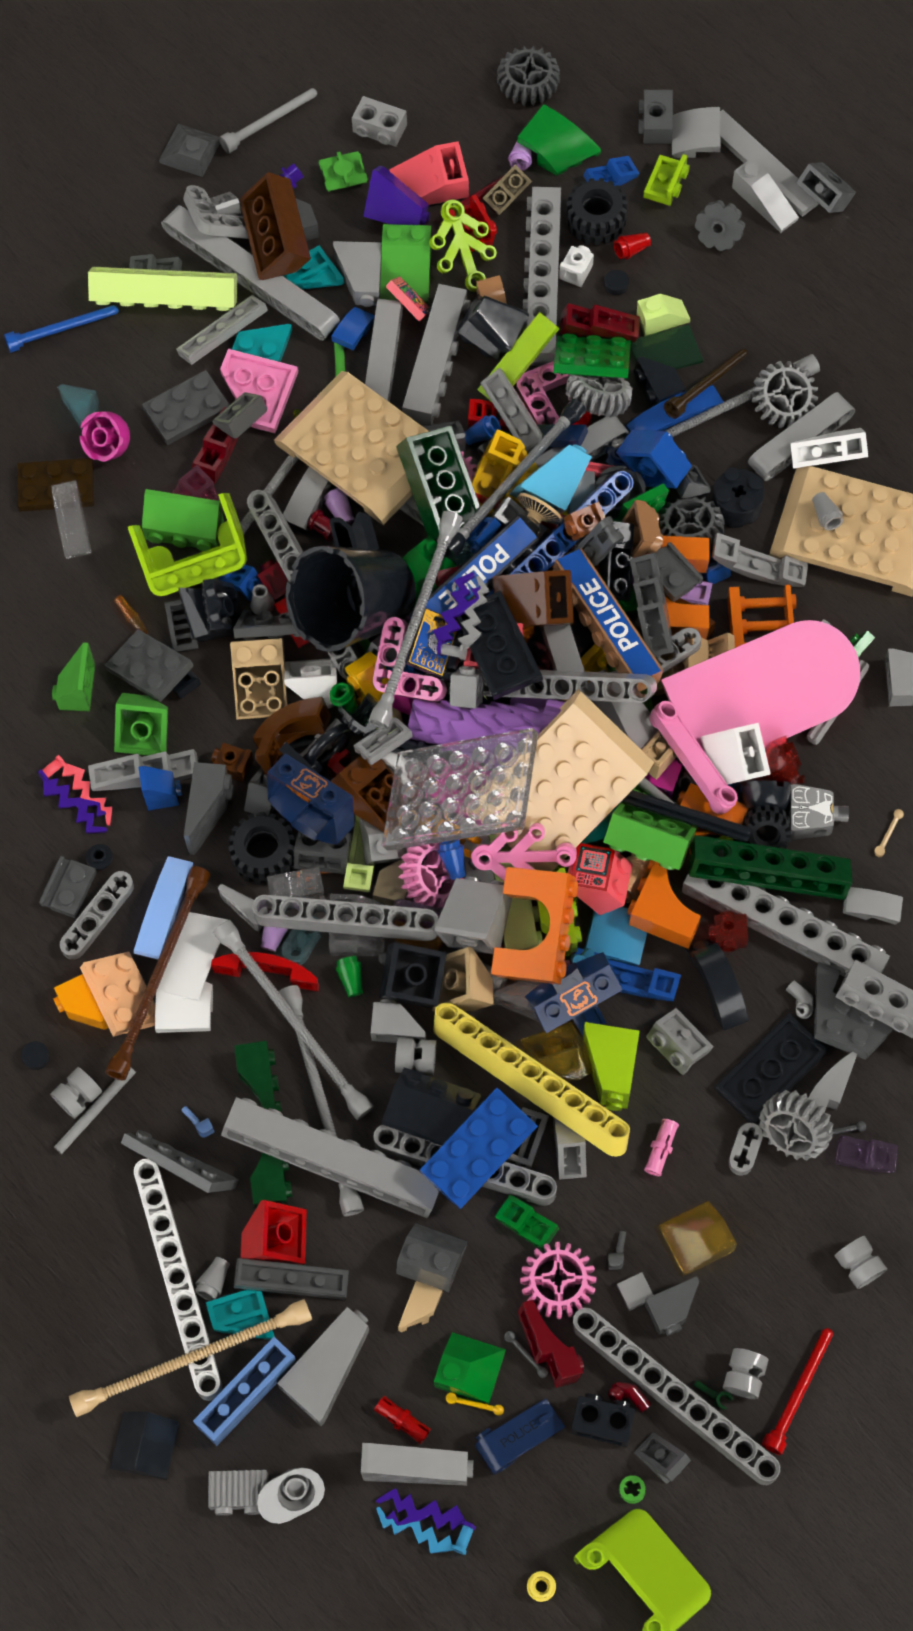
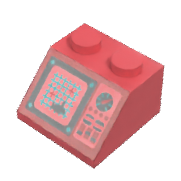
[568,843,633,915]

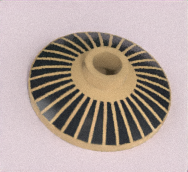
[517,493,563,525]

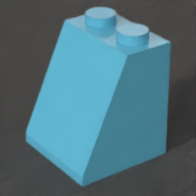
[509,444,592,514]

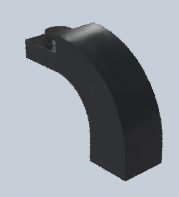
[685,938,749,1030]

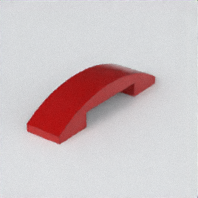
[211,952,319,992]

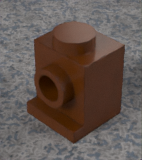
[211,742,254,783]

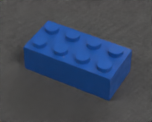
[419,1088,538,1209]

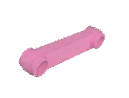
[649,701,738,815]

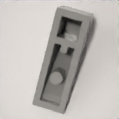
[732,158,799,233]

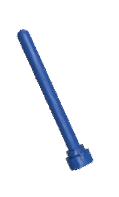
[4,305,119,353]

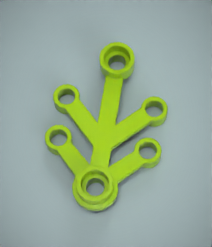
[429,199,497,292]

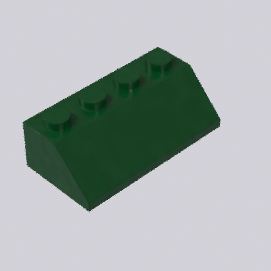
[396,425,480,540]

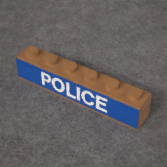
[553,548,663,692]

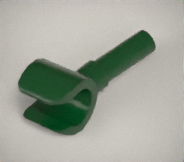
[694,1380,733,1410]

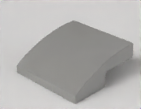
[672,107,721,158]

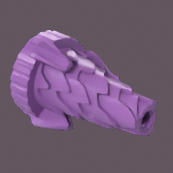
[408,697,566,776]

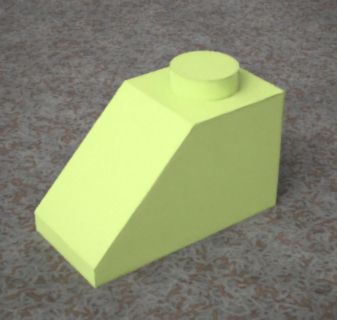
[636,294,690,336]

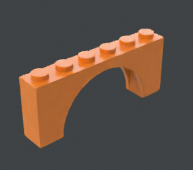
[627,783,748,949]

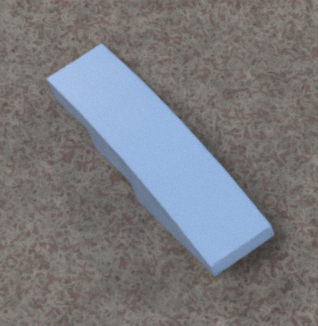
[134,856,193,960]

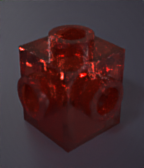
[708,911,748,952]

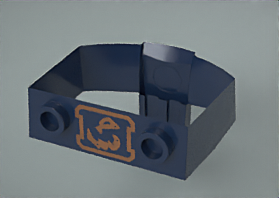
[267,753,354,844]
[525,952,623,1035]

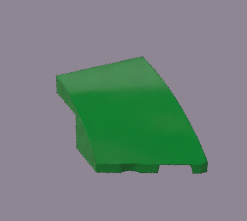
[517,104,601,176]

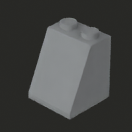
[434,876,512,954]

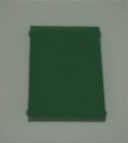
[630,324,703,370]

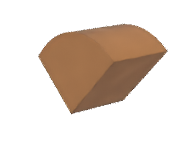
[476,275,506,303]

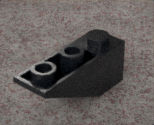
[599,521,634,601]

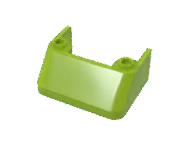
[128,493,247,596]

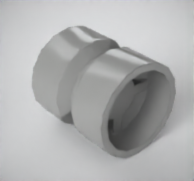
[395,1038,436,1075]
[50,1067,102,1119]
[835,1236,887,1289]
[723,1348,769,1399]

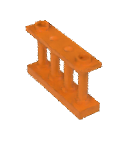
[727,585,796,648]

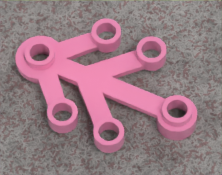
[471,823,577,881]

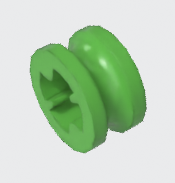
[620,1475,646,1504]

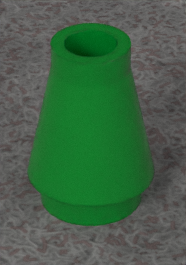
[330,683,359,714]
[335,956,363,998]

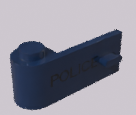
[474,1398,565,1475]

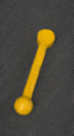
[446,1392,504,1416]

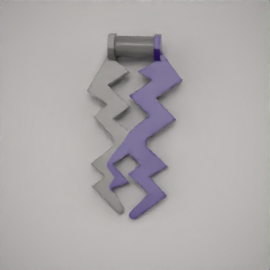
[433,572,489,661]

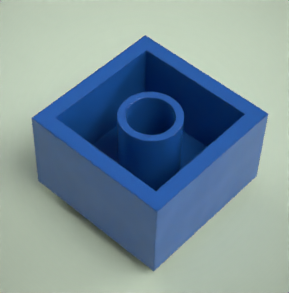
[616,430,692,488]

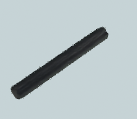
[622,790,751,842]

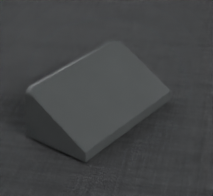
[212,392,267,439]
[675,464,711,499]

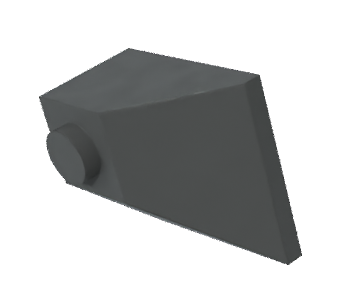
[159,124,220,177]

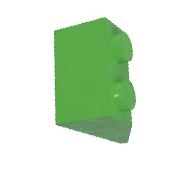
[380,224,432,304]

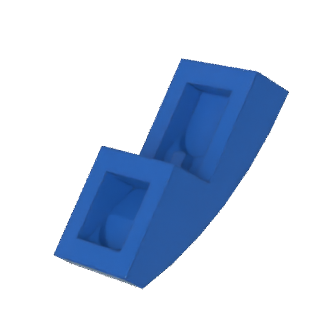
[583,156,640,186]
[331,307,375,351]

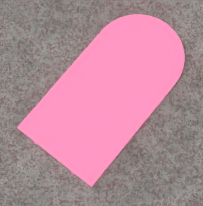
[660,620,860,749]

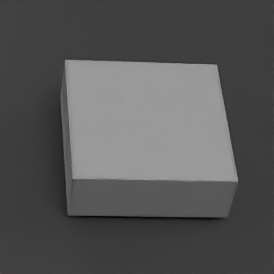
[617,1272,653,1311]

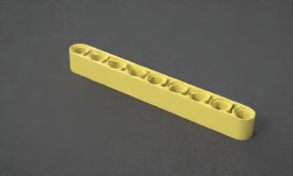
[433,1003,630,1157]

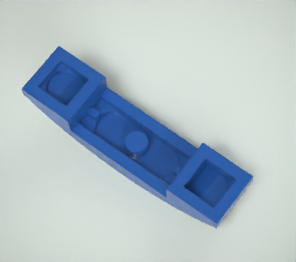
[626,385,724,433]
[572,948,681,1001]

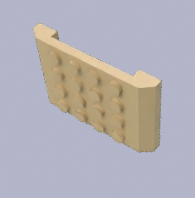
[274,371,429,525]
[769,466,913,597]
[466,689,654,871]

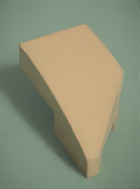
[398,1281,443,1332]

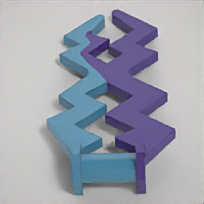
[376,1488,476,1555]

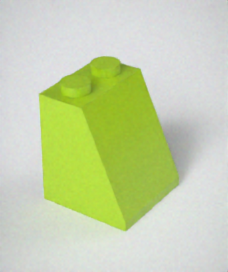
[583,1022,640,1111]

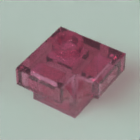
[172,465,221,503]

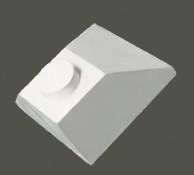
[284,658,338,708]

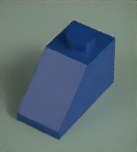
[138,766,183,811]

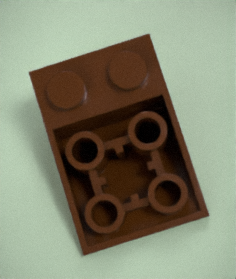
[493,570,574,627]
[330,755,422,836]

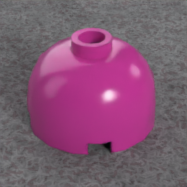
[80,411,130,462]

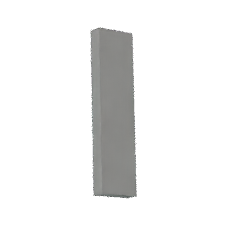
[176,295,268,365]
[480,368,544,454]

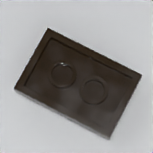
[17,458,94,512]

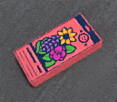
[386,276,431,321]

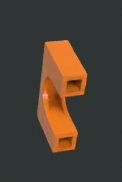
[640,536,709,640]
[491,867,578,985]

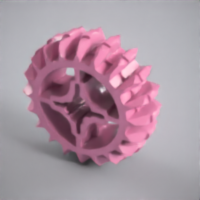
[398,838,466,910]
[520,1242,596,1319]

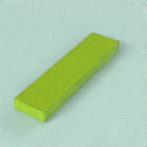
[477,312,560,402]

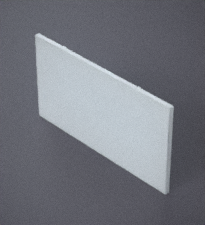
[158,912,228,1000]

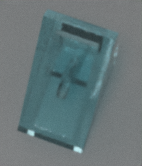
[58,384,99,430]

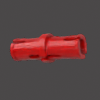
[374,1396,431,1444]

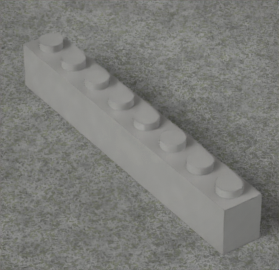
[221,1097,439,1218]

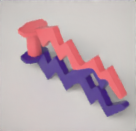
[38,755,112,834]

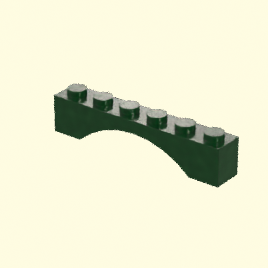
[234,1041,293,1210]

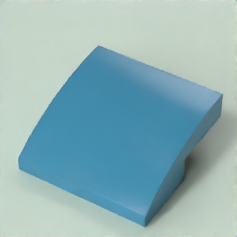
[584,907,647,967]

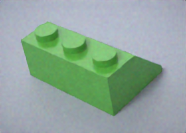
[142,489,224,551]
[603,801,698,870]

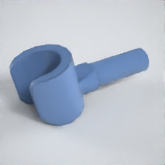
[181,1106,215,1138]

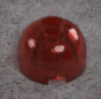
[763,735,806,787]

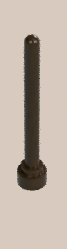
[664,349,748,419]

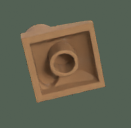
[622,500,663,558]

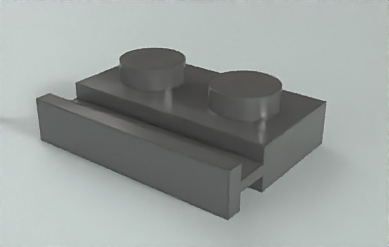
[656,542,703,602]
[39,856,97,919]

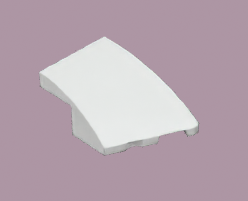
[155,982,213,1033]

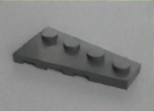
[121,1130,239,1193]

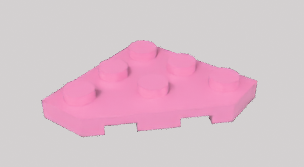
[220,349,298,433]

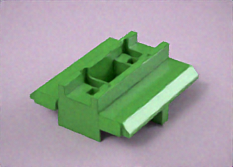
[319,151,368,192]

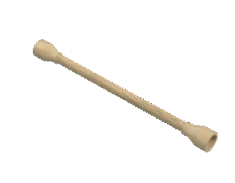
[69,1299,312,1417]

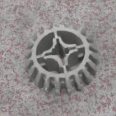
[751,361,818,428]
[565,374,632,417]
[759,1090,834,1161]

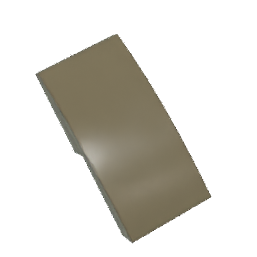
[482,164,532,215]

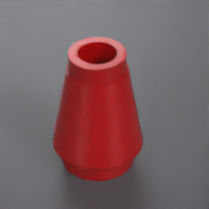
[614,232,651,260]

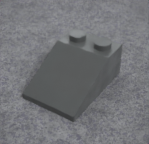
[184,762,234,855]

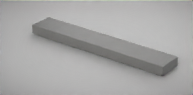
[720,110,819,217]

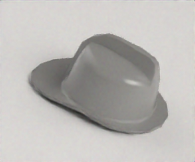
[257,1467,325,1524]

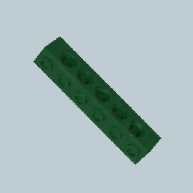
[688,835,853,900]

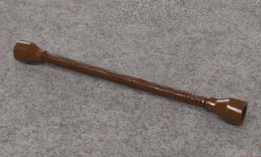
[106,866,211,1081]

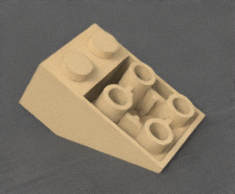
[230,637,288,720]

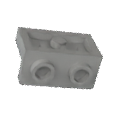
[646,1008,714,1075]

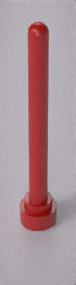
[761,1328,833,1455]

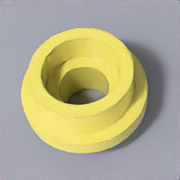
[527,1571,556,1602]

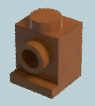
[564,501,606,541]

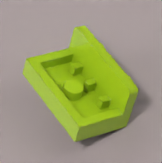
[643,154,690,206]

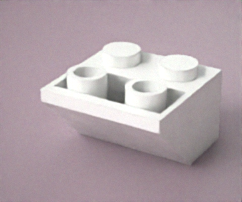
[700,723,771,785]

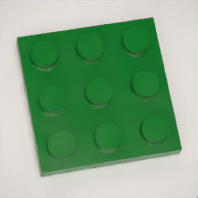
[553,334,631,378]

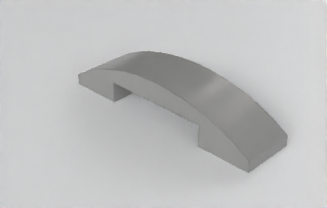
[712,533,808,587]

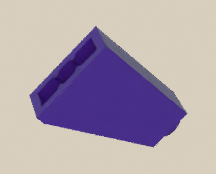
[363,165,430,225]

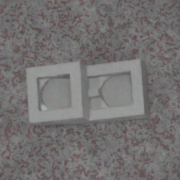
[843,887,903,924]

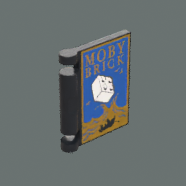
[406,608,463,683]

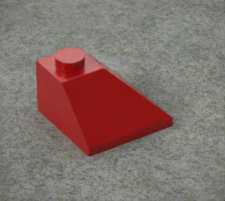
[241,1200,307,1265]

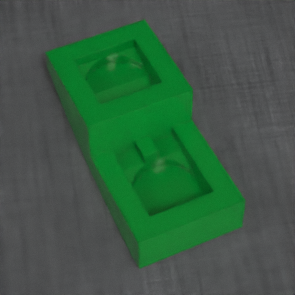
[495,1194,559,1251]

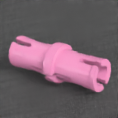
[644,1118,679,1176]

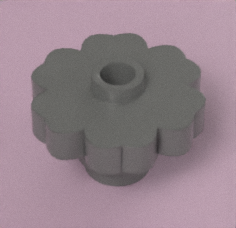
[695,200,745,251]

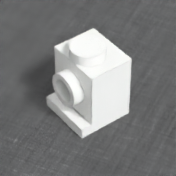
[559,245,594,287]

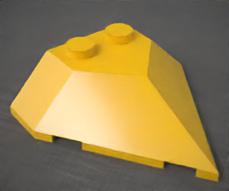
[472,429,569,517]

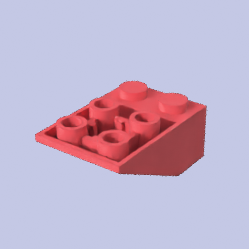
[389,141,469,205]

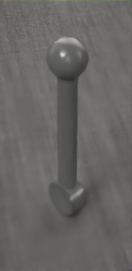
[832,1121,866,1135]
[504,1331,548,1378]

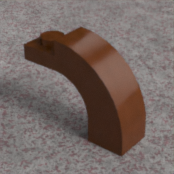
[253,697,331,774]

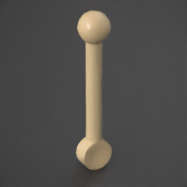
[874,809,904,857]

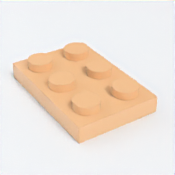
[80,952,156,1037]

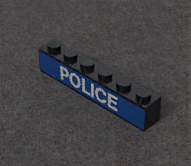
[403,516,538,635]

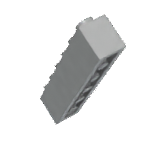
[402,284,471,425]

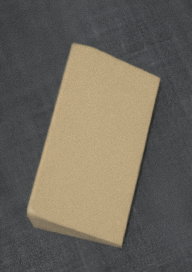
[641,730,677,780]

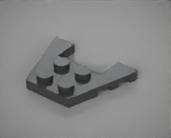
[814,962,894,1060]

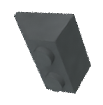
[396,1223,468,1292]

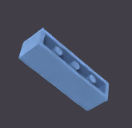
[193,1337,297,1446]

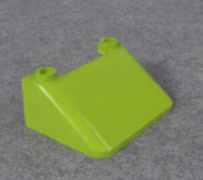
[574,1509,711,1631]

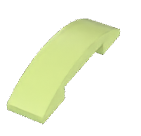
[343,815,376,892]

